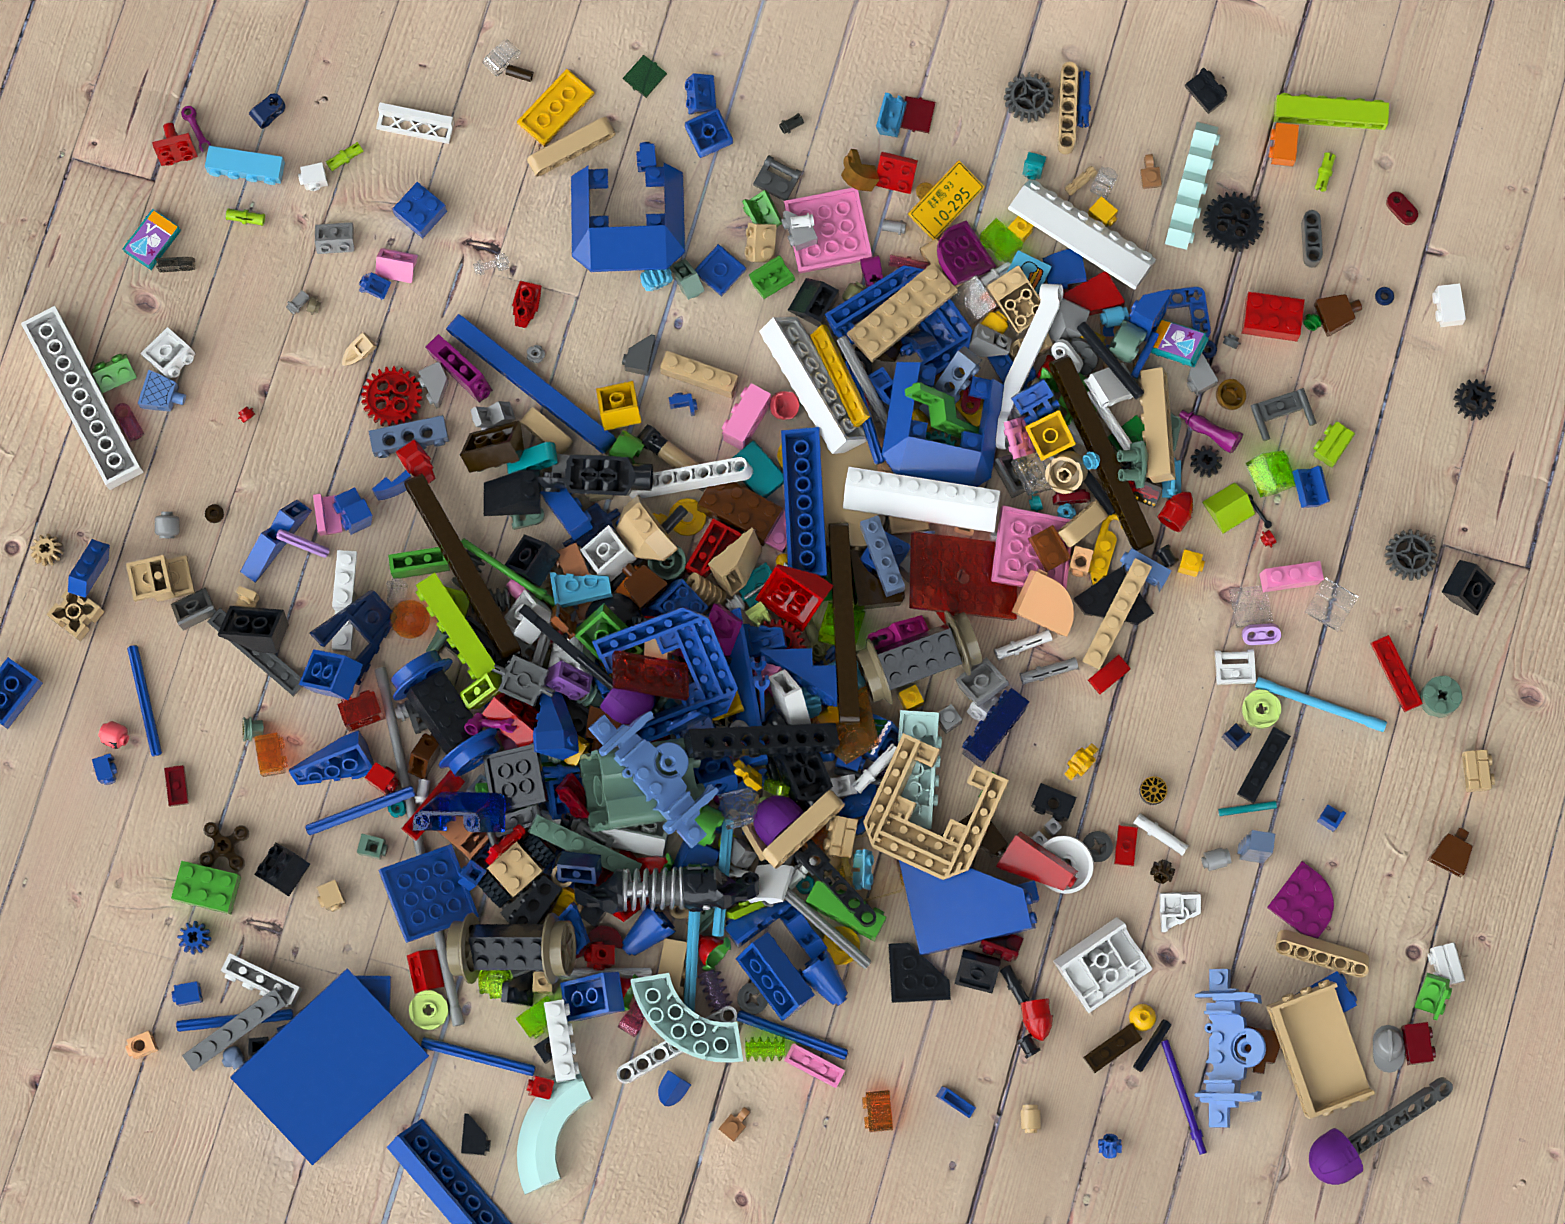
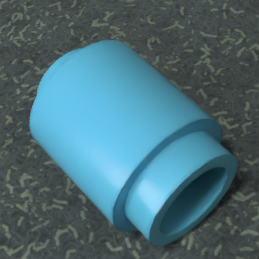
[1100,306,1129,328]

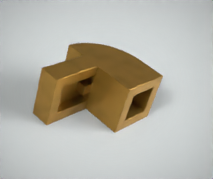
[841,149,879,192]

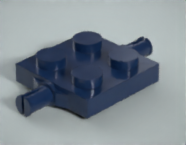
[562,503,621,549]

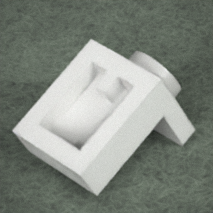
[967,696,999,723]

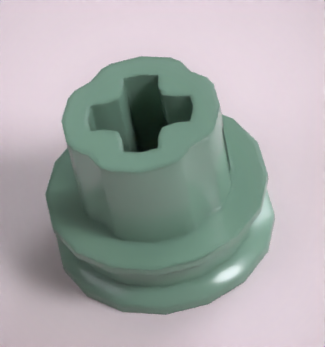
[577,683,604,707]
[242,717,264,742]

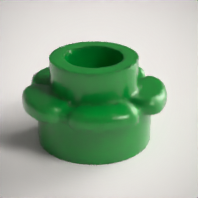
[1303,314,1322,331]

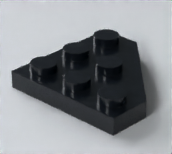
[1073,567,1154,625]
[888,943,951,1003]

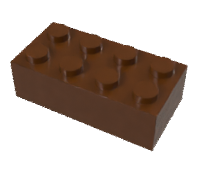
[697,482,783,546]

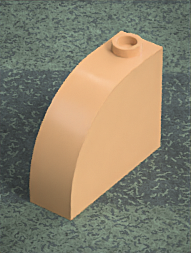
[1012,569,1074,637]

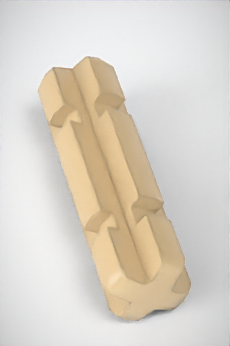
[1065,166,1097,196]

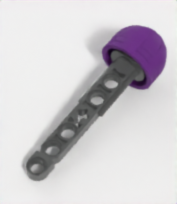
[1309,1077,1453,1185]

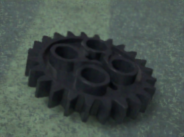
[1202,191,1264,252]

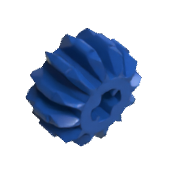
[177,921,212,955]

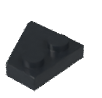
[501,970,535,1006]

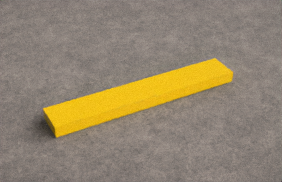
[810,324,870,427]

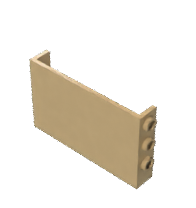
[820,435,878,552]
[1266,980,1375,1119]

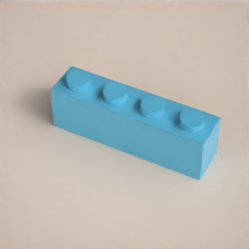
[205,146,285,185]

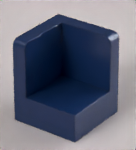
[1222,723,1251,751]

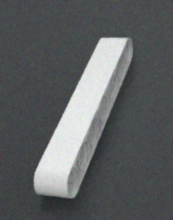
[629,457,753,499]
[616,1006,737,1084]

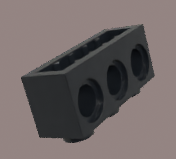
[508,875,563,924]

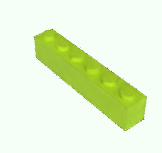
[1274,93,1389,130]
[415,573,499,681]

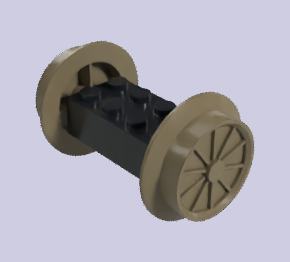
[856,610,983,705]
[447,913,576,984]

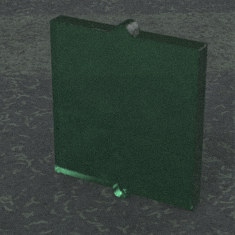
[623,55,667,98]

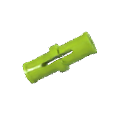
[326,142,364,171]
[1315,152,1336,192]
[226,208,265,226]

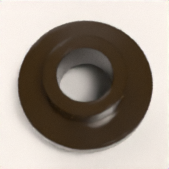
[205,504,224,523]

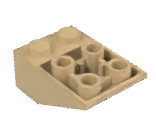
[986,265,1041,333]
[708,528,763,597]

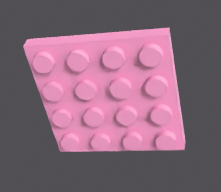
[784,188,872,274]
[991,506,1071,589]

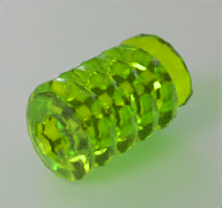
[745,1037,785,1062]

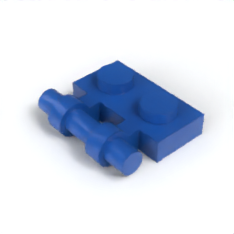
[1011,378,1060,425]

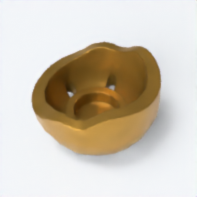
[1216,379,1246,410]

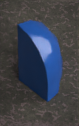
[658,1070,691,1107]

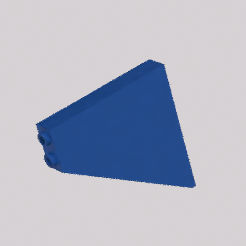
[899,860,1037,955]

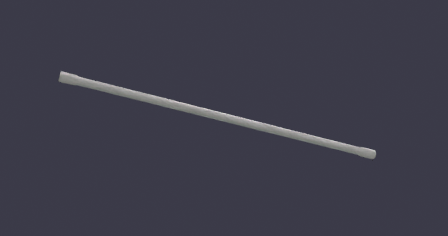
[375,667,464,1027]

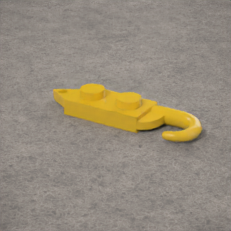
[1088,514,1123,585]

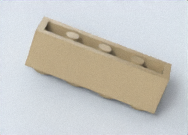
[660,351,738,399]
[658,939,687,998]

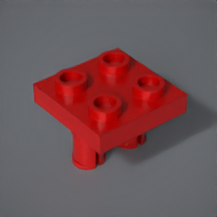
[152,123,198,166]
[876,152,918,194]

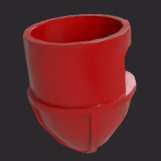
[1157,492,1194,532]
[1020,998,1054,1041]

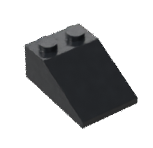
[483,469,541,516]
[218,606,289,654]

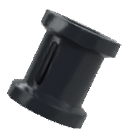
[1155,544,1179,568]
[1016,1034,1041,1059]

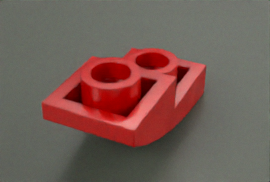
[1088,654,1131,695]

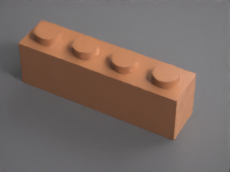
[556,543,593,620]

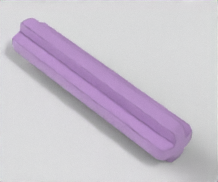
[276,529,329,558]

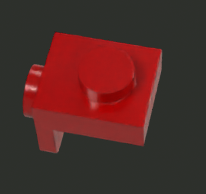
[526,1076,554,1100]

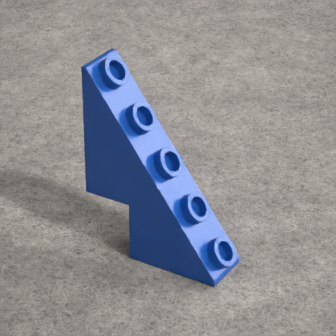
[240,500,312,583]
[759,648,837,707]

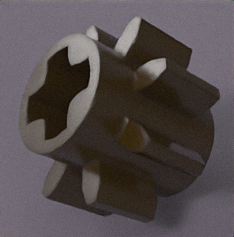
[1150,859,1175,884]

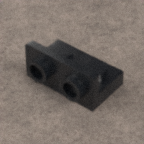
[1185,67,1227,114]

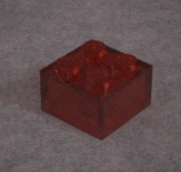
[337,690,386,732]

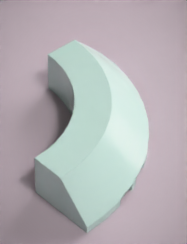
[630,973,743,1063]
[517,1070,592,1195]

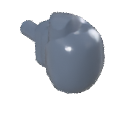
[222,1046,246,1070]

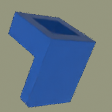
[1317,804,1346,832]

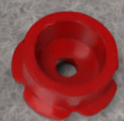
[238,406,255,423]
[1260,530,1277,548]

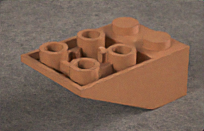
[430,795,489,861]

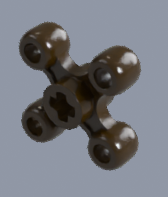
[199,822,250,871]

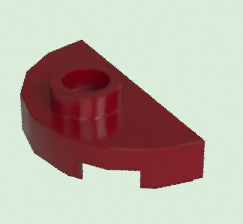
[587,926,623,949]

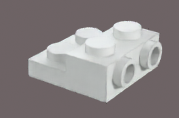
[141,327,196,379]

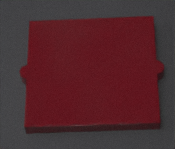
[900,96,936,134]

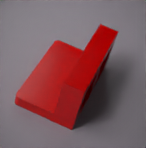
[407,949,444,994]

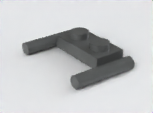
[1251,388,1317,441]
[483,804,546,846]

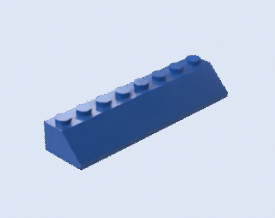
[781,427,827,578]
[729,608,768,768]
[387,1119,511,1224]

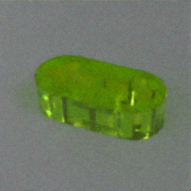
[763,779,790,796]

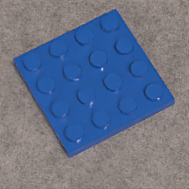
[378,844,479,943]

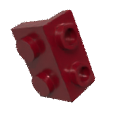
[555,773,590,818]

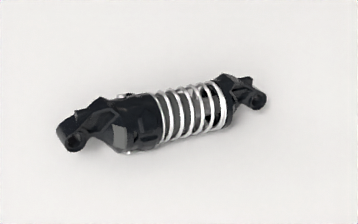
[574,863,759,914]

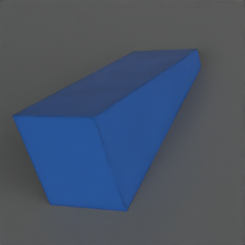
[935,1086,976,1118]

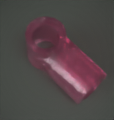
[114,403,145,442]
[618,1000,645,1037]

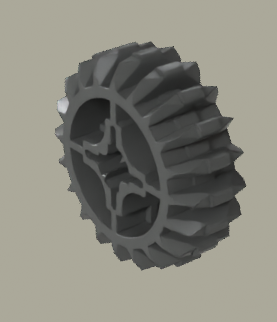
[1004,72,1054,123]
[1384,529,1437,581]

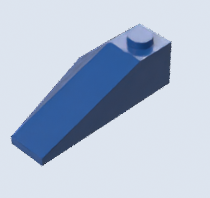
[289,730,374,785]
[724,900,793,948]

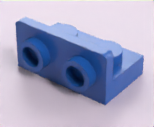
[685,73,716,115]

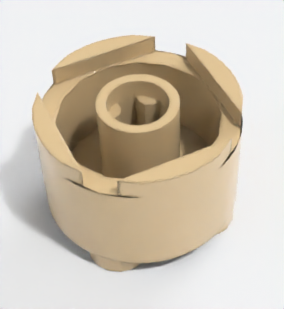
[1045,451,1088,494]

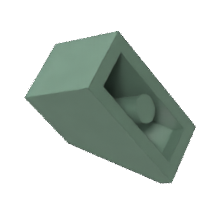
[669,258,705,300]

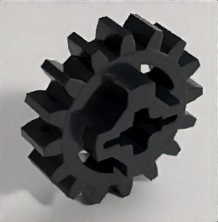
[1453,379,1496,421]

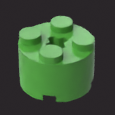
[609,429,645,463]
[694,804,725,847]

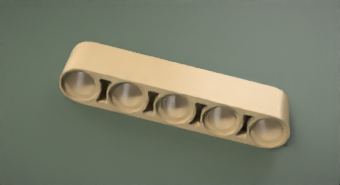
[1057,62,1078,155]
[527,117,616,177]
[761,790,845,869]
[1275,930,1370,978]

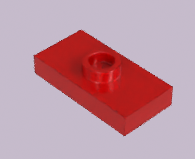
[1114,825,1138,867]

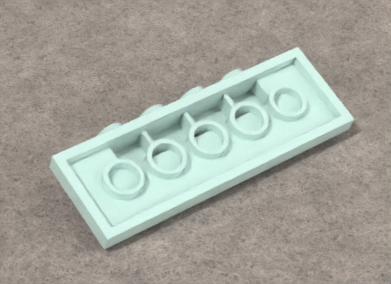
[898,710,942,829]

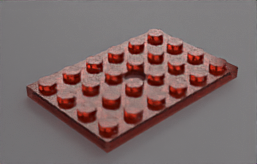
[909,531,1017,621]

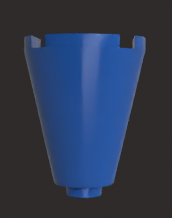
[622,904,676,956]
[798,950,848,1006]

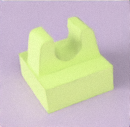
[745,601,771,627]

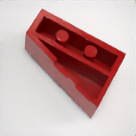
[685,518,742,578]

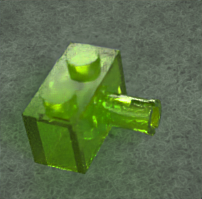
[980,218,1023,263]
[515,995,551,1039]

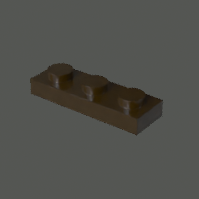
[1083,1023,1142,1074]

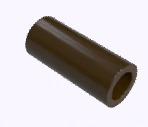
[505,64,534,82]

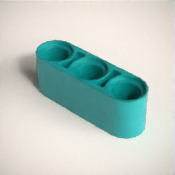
[506,442,558,474]

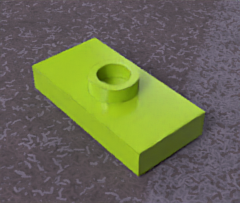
[726,900,766,920]

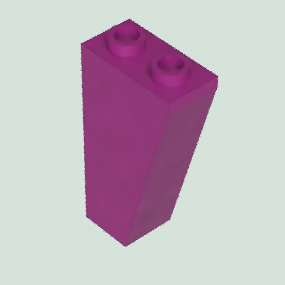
[425,334,493,403]

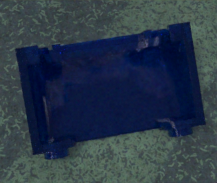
[413,792,506,832]

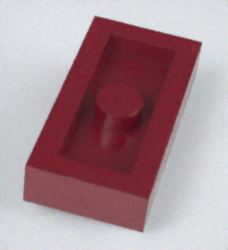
[164,765,189,807]

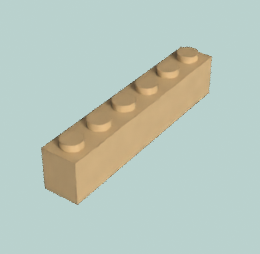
[1138,367,1176,483]
[1082,558,1152,670]

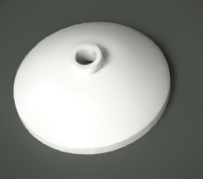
[1043,835,1094,894]

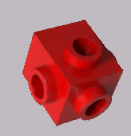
[584,942,615,971]

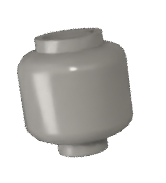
[155,512,179,539]

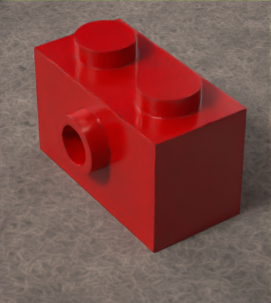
[365,762,399,795]

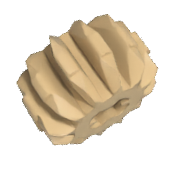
[30,534,63,566]

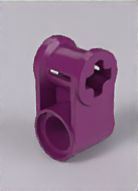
[860,255,883,288]

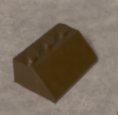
[460,420,524,473]

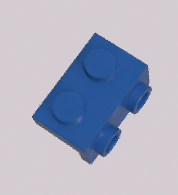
[1292,466,1330,508]

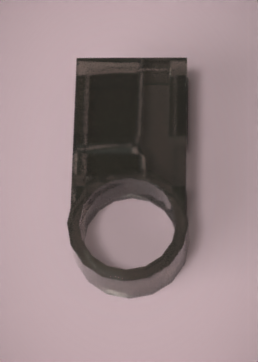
[156,257,195,273]

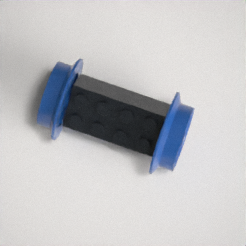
[391,650,501,777]

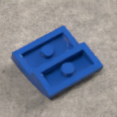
[1043,249,1087,289]
[372,470,412,501]

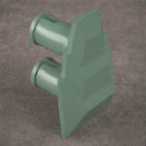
[1117,441,1149,488]

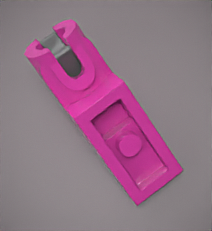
[867,615,929,650]

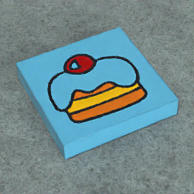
[1007,250,1052,294]

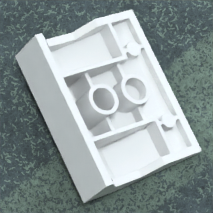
[1053,917,1152,1013]

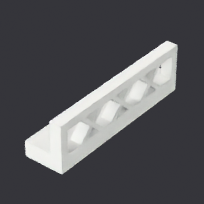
[376,103,454,144]

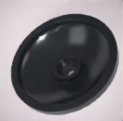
[584,593,641,627]

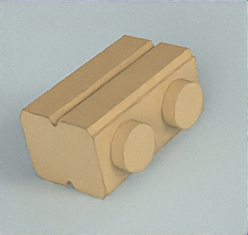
[1462,750,1495,792]
[823,816,858,859]

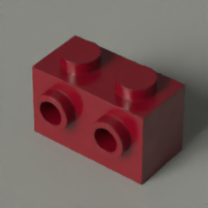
[1401,1022,1436,1066]

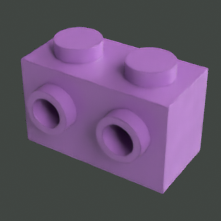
[546,660,593,701]

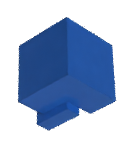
[671,840,720,870]

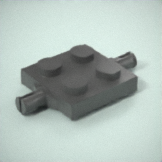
[492,655,555,706]

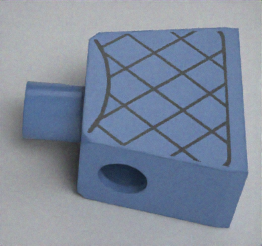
[138,370,186,411]

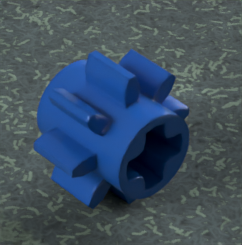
[1098,1134,1122,1159]

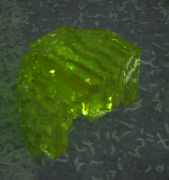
[478,970,511,999]

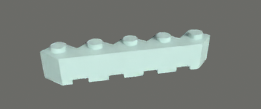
[1165,122,1220,250]

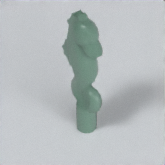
[652,682,678,714]

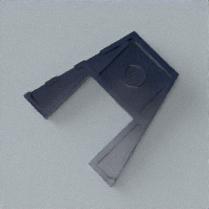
[309,590,397,685]

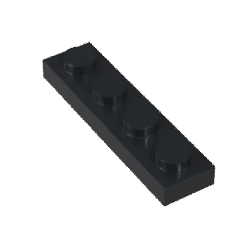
[1237,727,1291,804]

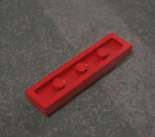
[1371,635,1423,713]
[401,770,465,841]

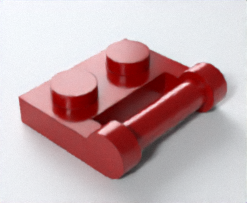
[485,824,526,866]

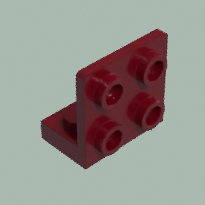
[979,934,1024,962]

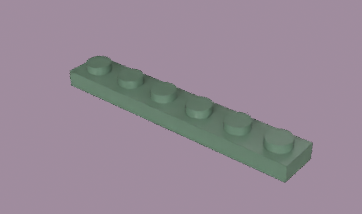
[528,814,642,881]

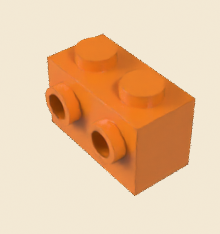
[1268,123,1299,167]

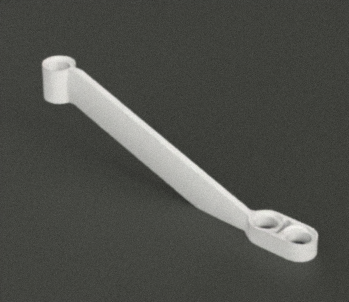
[996,284,1063,450]

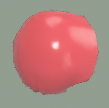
[769,391,800,420]

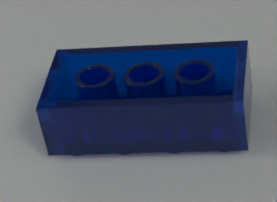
[962,688,1030,768]

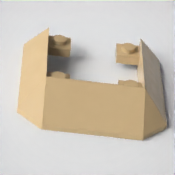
[863,733,1009,880]

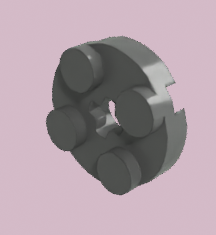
[1061,338,1099,375]

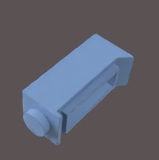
[1120,548,1172,593]

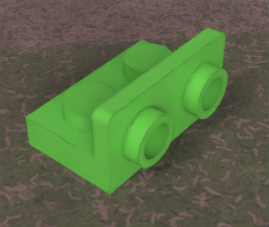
[1414,973,1452,1020]

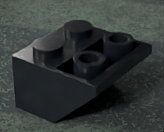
[788,278,839,327]
[254,842,310,897]

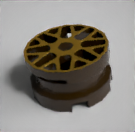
[1139,777,1167,805]

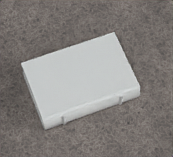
[1084,363,1135,408]

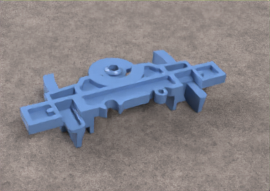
[588,711,719,848]
[1195,969,1266,1128]

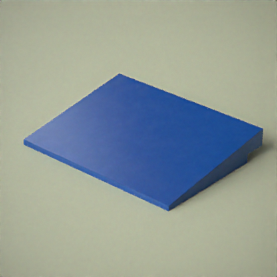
[230,968,429,1165]

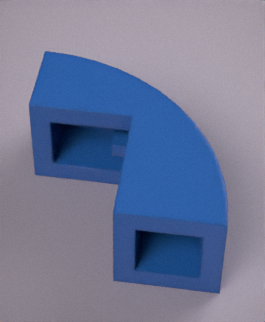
[779,906,828,960]

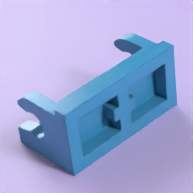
[876,92,907,138]

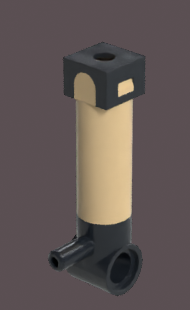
[637,424,708,492]

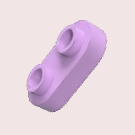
[1242,623,1281,645]

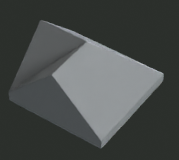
[1048,298,1090,342]

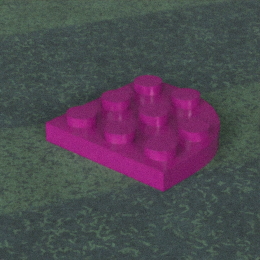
[937,220,997,286]
[1267,861,1334,939]

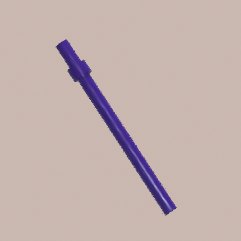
[1161,1040,1207,1155]

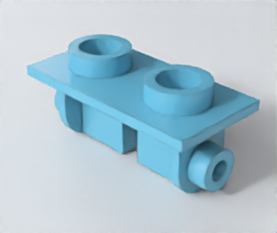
[1162,458,1181,498]
[853,849,874,890]

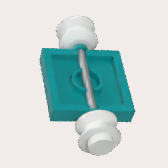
[725,562,788,611]

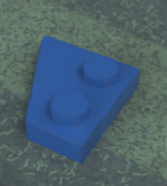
[743,624,788,658]
[839,784,878,819]
[559,902,590,955]

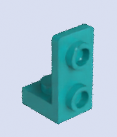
[1022,152,1046,180]

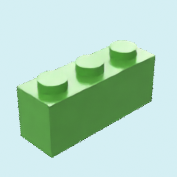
[388,547,450,580]

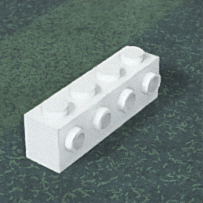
[221,953,302,1008]
[544,999,580,1082]

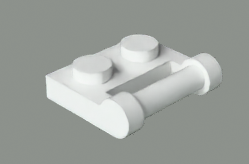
[1214,649,1256,685]

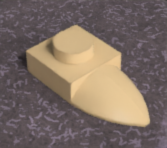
[342,332,377,366]

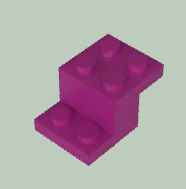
[678,603,743,659]

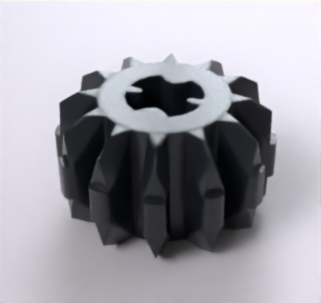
[1190,446,1222,478]

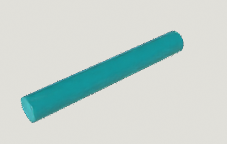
[1218,801,1277,817]

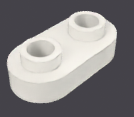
[1051,339,1083,373]

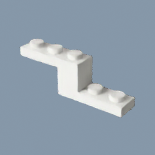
[331,550,357,651]

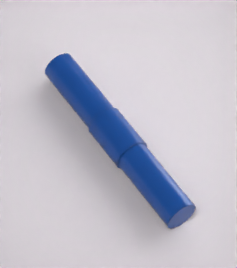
[1131,331,1159,379]

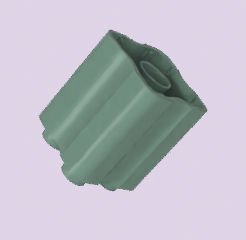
[579,738,706,832]

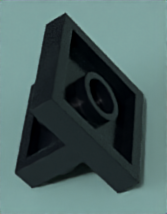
[954,949,1001,994]

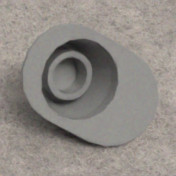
[1373,1025,1405,1073]

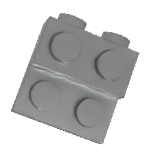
[955,657,1009,707]

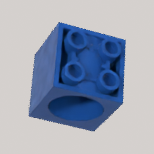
[647,579,708,617]

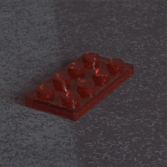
[612,650,689,701]

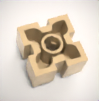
[46,588,104,642]

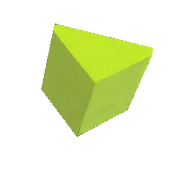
[1202,482,1255,534]

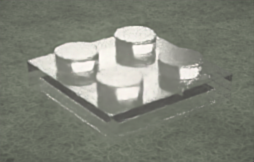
[950,275,998,327]
[1011,453,1052,495]
[718,787,760,830]

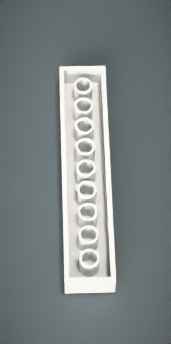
[21,306,144,490]

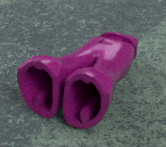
[1179,410,1243,453]

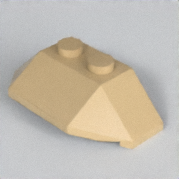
[616,495,678,561]

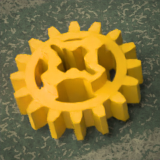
[1064,743,1099,780]

